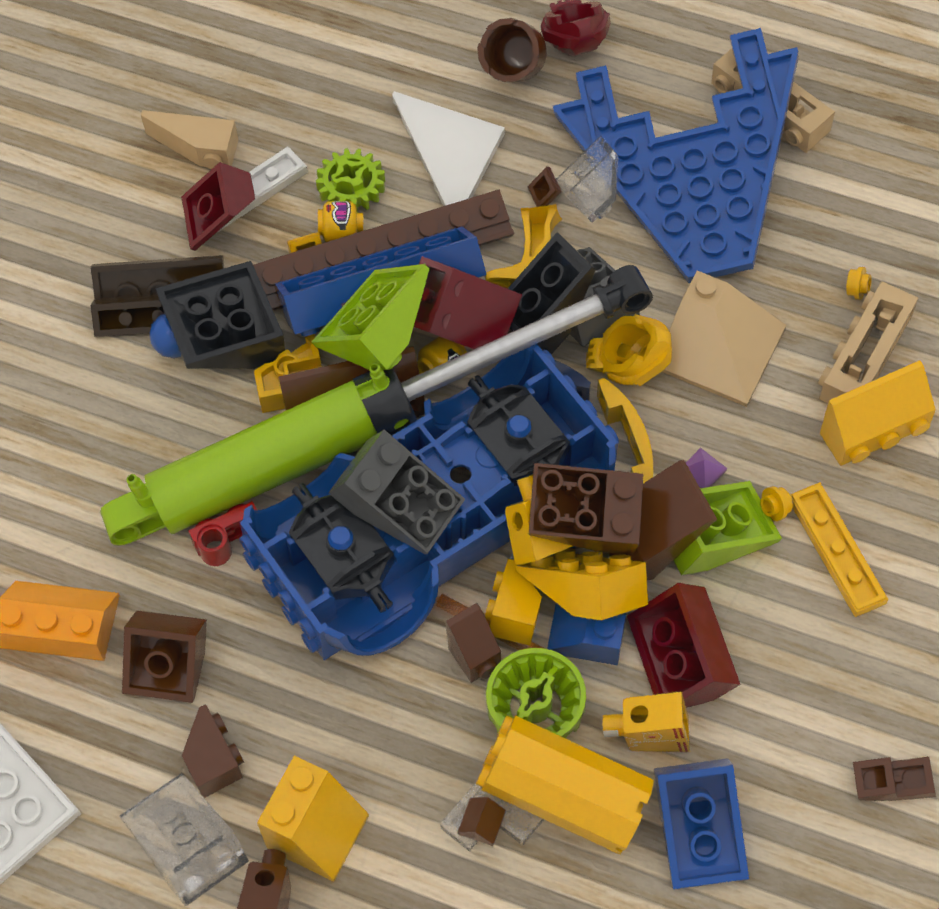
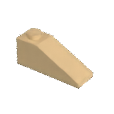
[141,110,239,169]

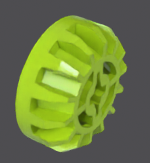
[486,648,586,739]

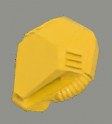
[586,314,672,387]

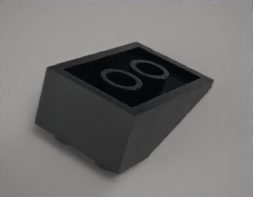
[508,232,596,355]

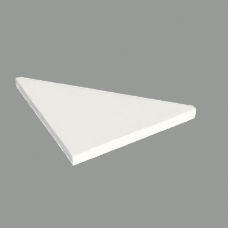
[392,91,505,206]
[0,723,81,885]

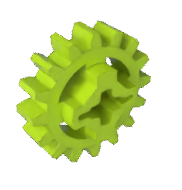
[316,148,386,211]

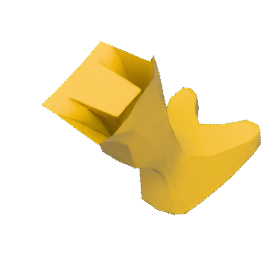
[485,204,562,289]

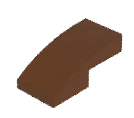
[853,756,936,801]

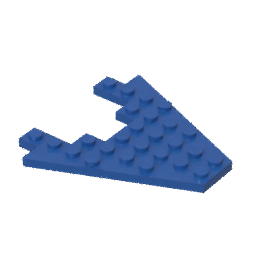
[553,28,799,283]

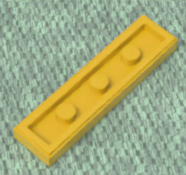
[790,482,888,617]

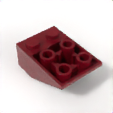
[414,256,522,349]

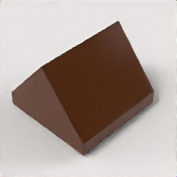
[457,797,506,846]

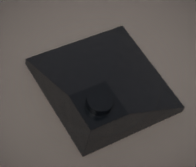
[155,261,285,369]

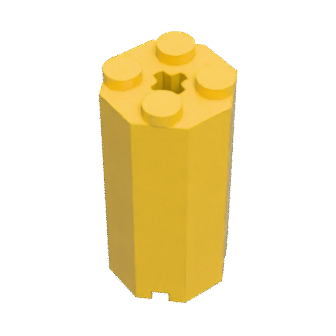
[476,715,654,855]

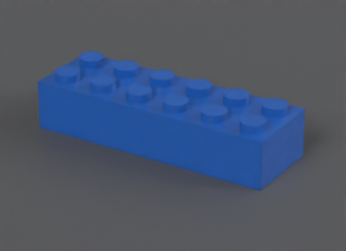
[275,226,487,336]

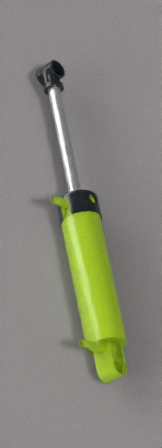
[100,265,653,546]

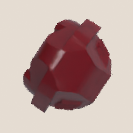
[541,0,611,56]

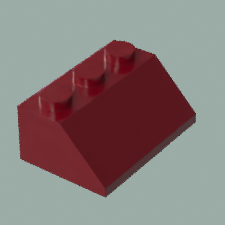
[627,583,741,708]

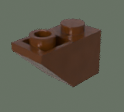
[182,704,244,799]

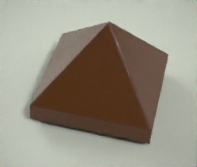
[527,166,562,207]

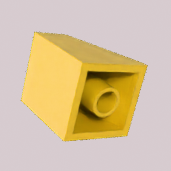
[257,755,369,882]

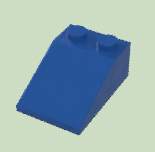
[654,758,749,889]

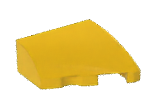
[254,334,322,413]

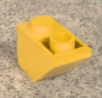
[485,558,542,646]

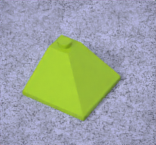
[312,264,429,370]

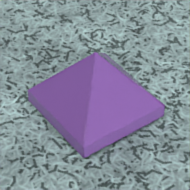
[686,447,727,488]

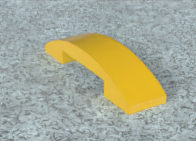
[597,378,653,483]

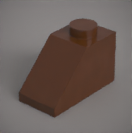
[446,603,501,683]

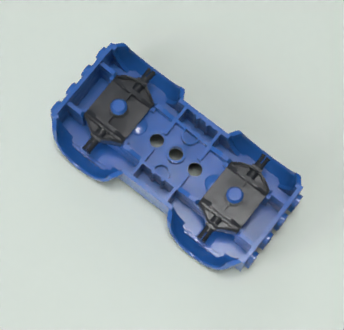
[239,344,619,660]

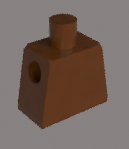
[237,849,291,909]

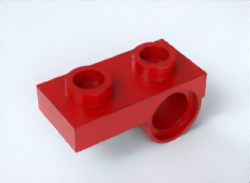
[188,501,257,566]

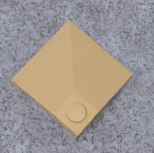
[662,271,786,407]

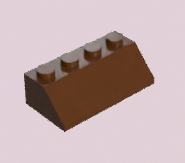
[278,346,425,418]

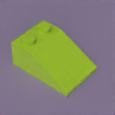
[674,481,782,575]

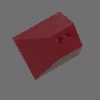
[181,162,255,251]

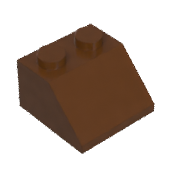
[122,610,207,703]

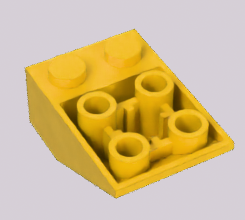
[516,548,648,621]

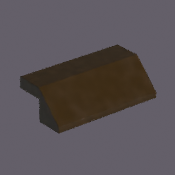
[90,255,224,337]

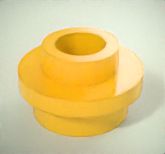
[846,267,872,300]
[760,486,793,521]

